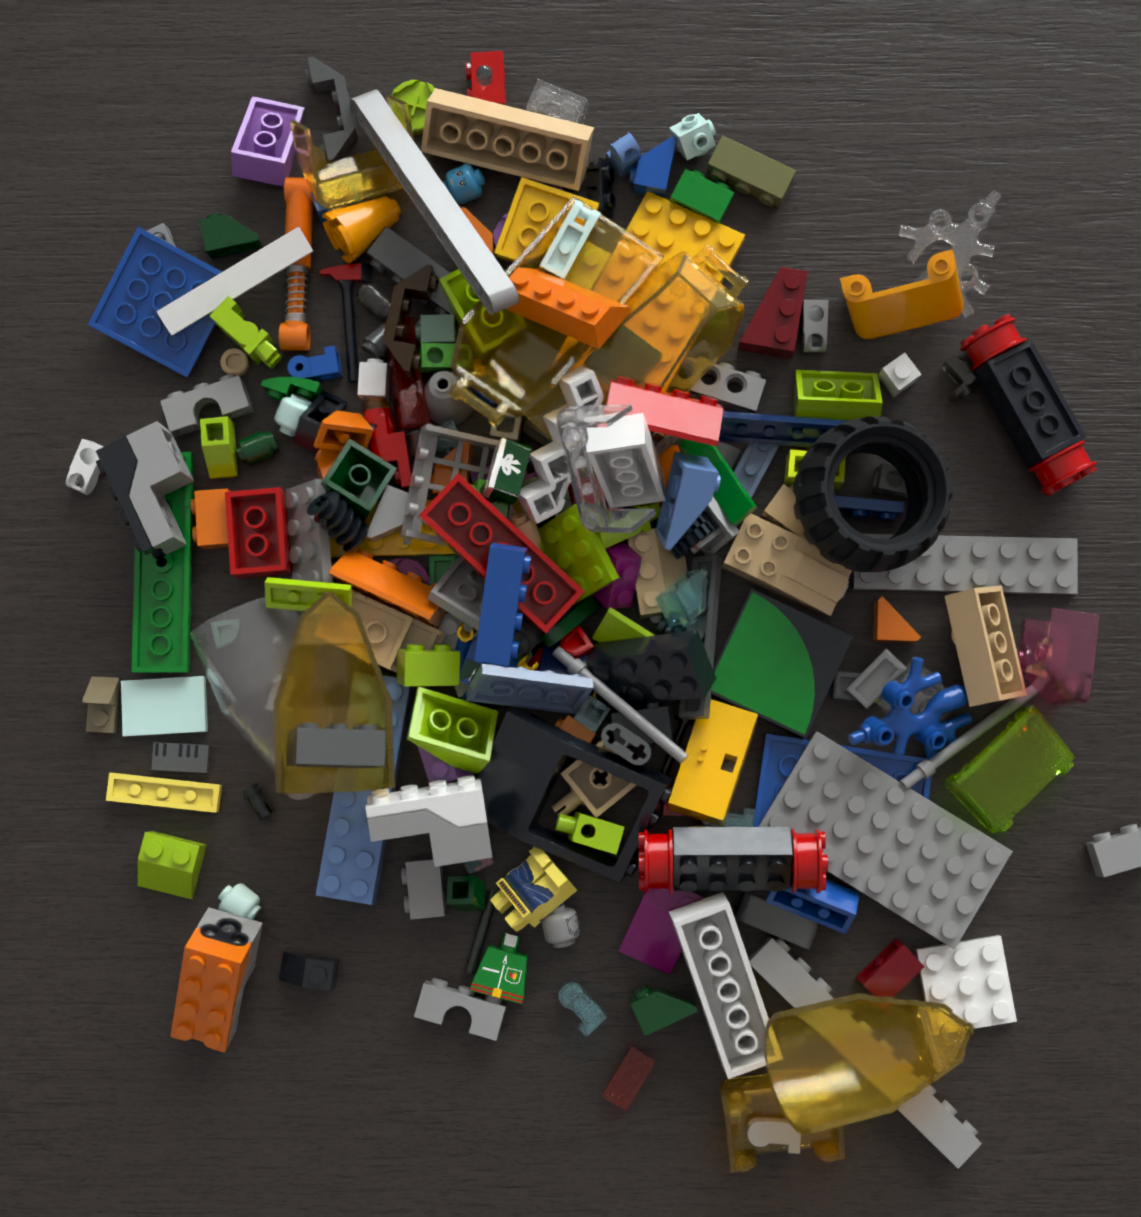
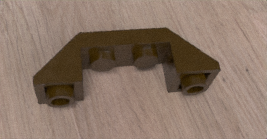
[383,265,439,380]

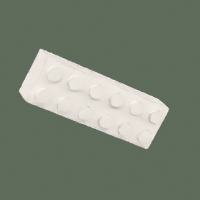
[669,892,782,1079]

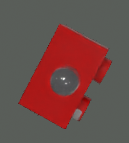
[466,51,506,105]

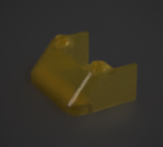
[290,95,414,209]

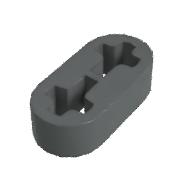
[601,723,651,765]

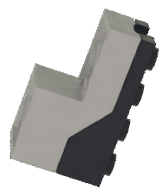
[96,421,194,559]

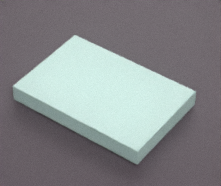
[121,676,208,737]

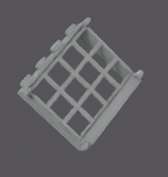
[400,423,517,547]

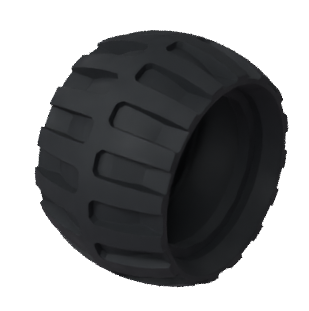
[793,416,953,572]

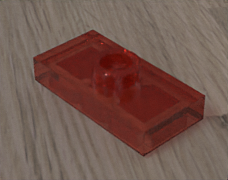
[392,372,430,428]

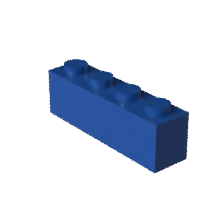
[474,543,531,666]

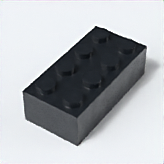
[586,630,716,708]

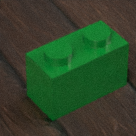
[670,169,734,224]

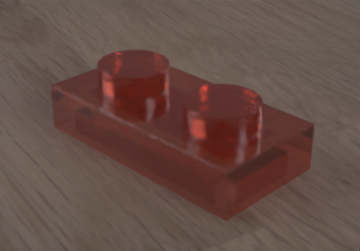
[602,1045,656,1111]

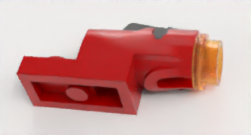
[363,398,413,491]

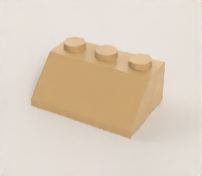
[626,528,690,619]

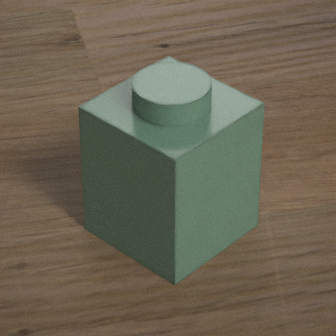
[416,314,456,344]

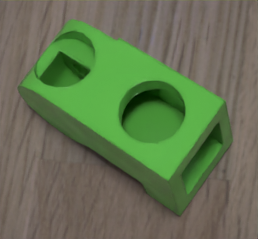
[419,343,471,373]

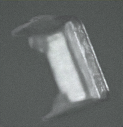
[556,405,656,533]

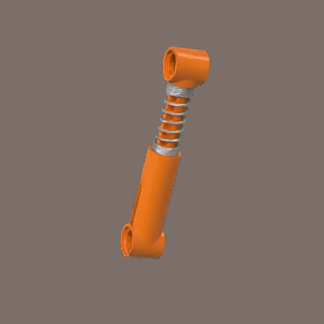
[279,177,316,351]

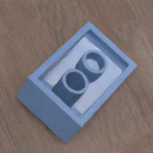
[655,452,721,550]

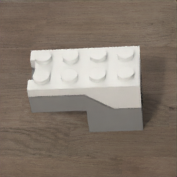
[365,776,492,867]

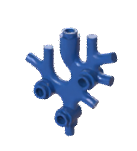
[848,657,972,759]

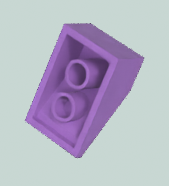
[231,96,305,187]

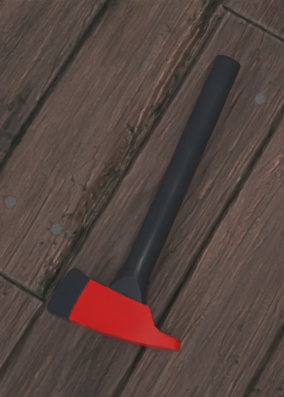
[319,263,372,383]

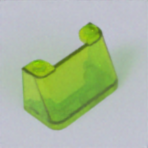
[943,705,1075,833]

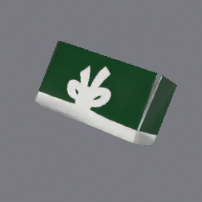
[483,438,531,505]

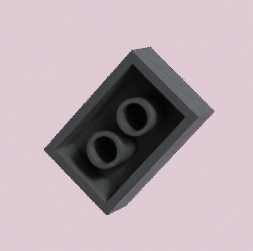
[286,723,385,769]

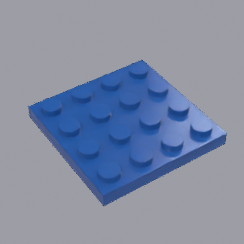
[88,227,222,378]

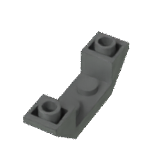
[305,57,359,170]

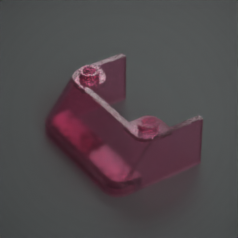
[1017,608,1100,707]

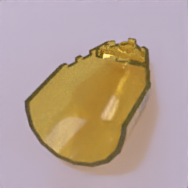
[273,592,395,794]
[764,993,974,1135]

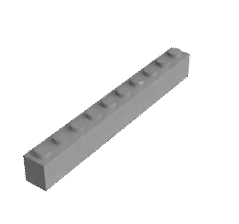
[748,936,982,1169]

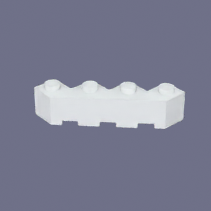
[517,366,604,524]

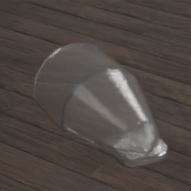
[190,597,338,800]

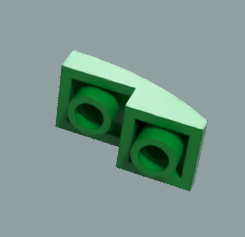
[261,377,324,401]

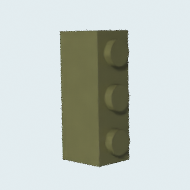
[706,135,796,208]

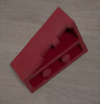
[737,267,808,359]

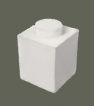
[878,353,921,398]
[357,359,390,402]

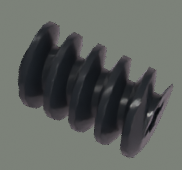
[307,491,369,552]

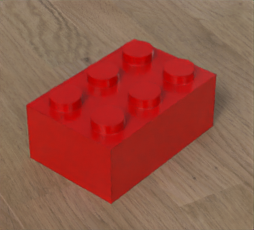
[225,487,292,579]

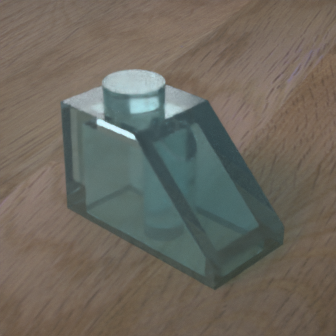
[655,567,707,627]

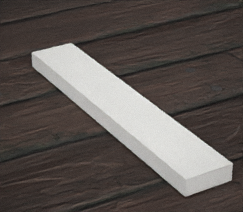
[156,227,314,336]

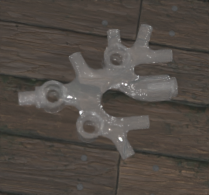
[899,190,1001,318]

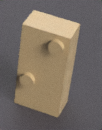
[945,585,1027,707]

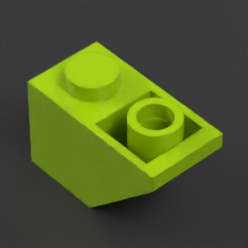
[200,416,238,479]

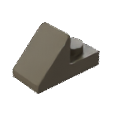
[82,676,121,733]

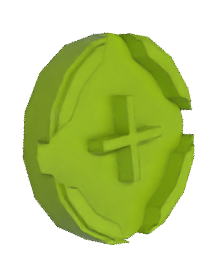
[389,80,435,135]

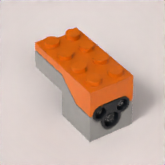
[170,907,263,1053]

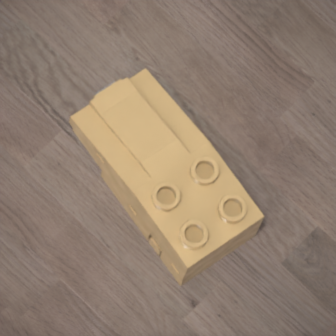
[722,514,852,617]
[312,583,446,673]

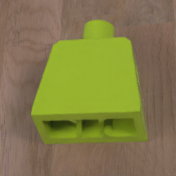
[555,812,624,855]

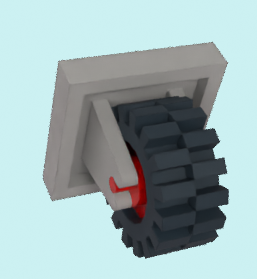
[670,496,740,560]

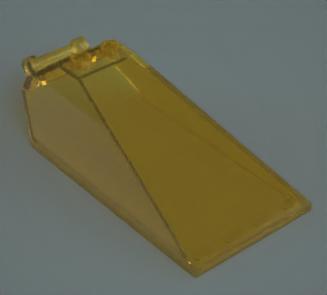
[449,196,664,427]
[518,243,750,485]

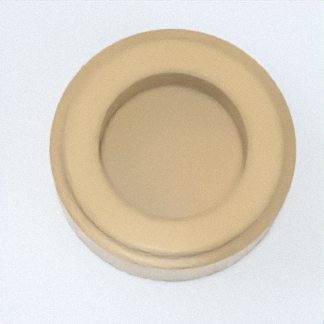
[220,348,249,376]

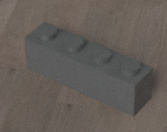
[367,226,457,322]

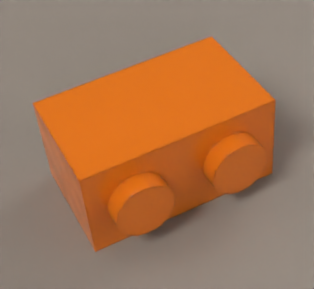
[191,488,231,549]

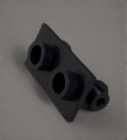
[586,157,616,218]

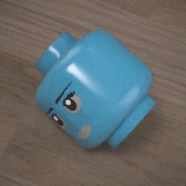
[443,164,485,204]

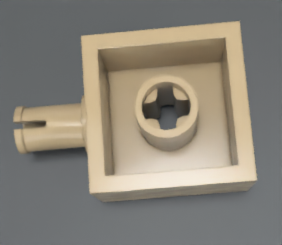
[551,740,636,818]

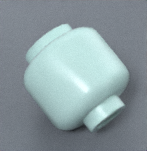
[274,394,314,437]
[218,883,261,920]

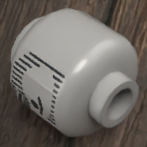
[541,903,580,948]

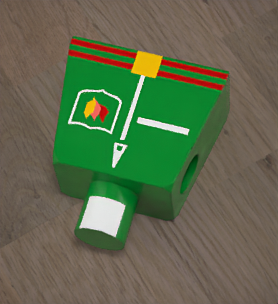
[470,932,528,1004]

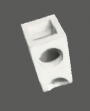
[66,439,104,495]

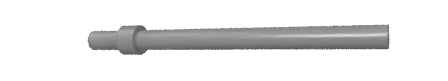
[552,646,688,764]
[900,685,1038,790]

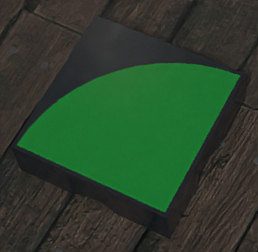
[711,588,854,739]

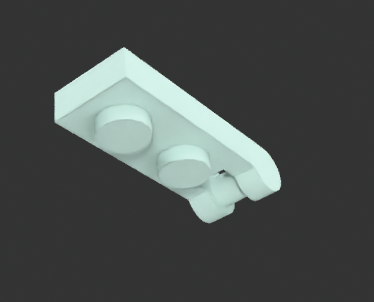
[539,199,601,280]

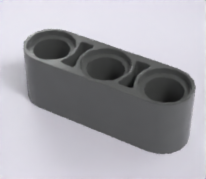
[734,892,820,950]

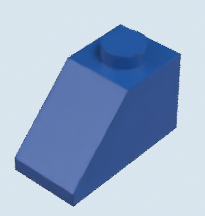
[629,137,677,198]

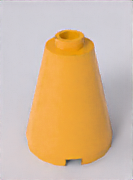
[322,196,401,263]

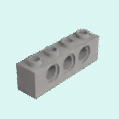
[665,354,766,414]

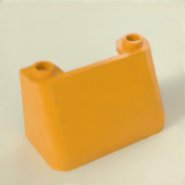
[840,249,964,340]

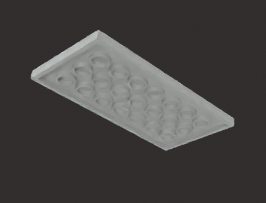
[758,731,1013,950]

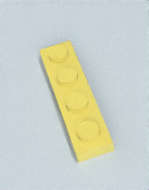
[106,773,222,813]

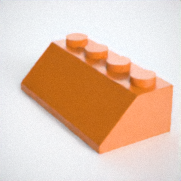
[507,268,631,349]
[329,549,447,629]

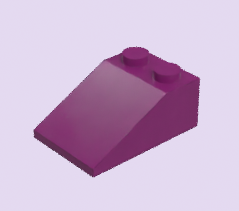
[618,886,705,975]

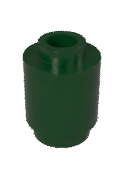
[236,430,279,466]

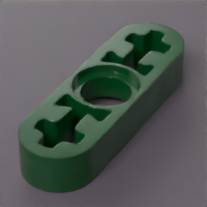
[540,595,601,648]

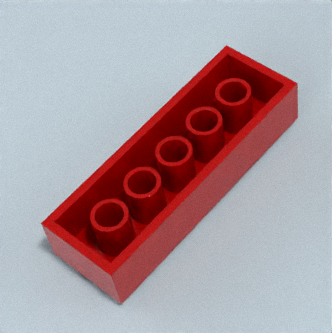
[418,473,585,634]

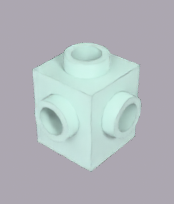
[670,113,716,161]

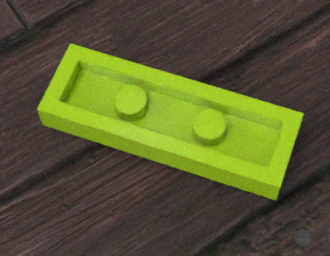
[265,577,352,615]

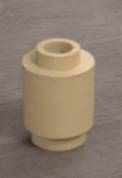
[510,512,542,549]

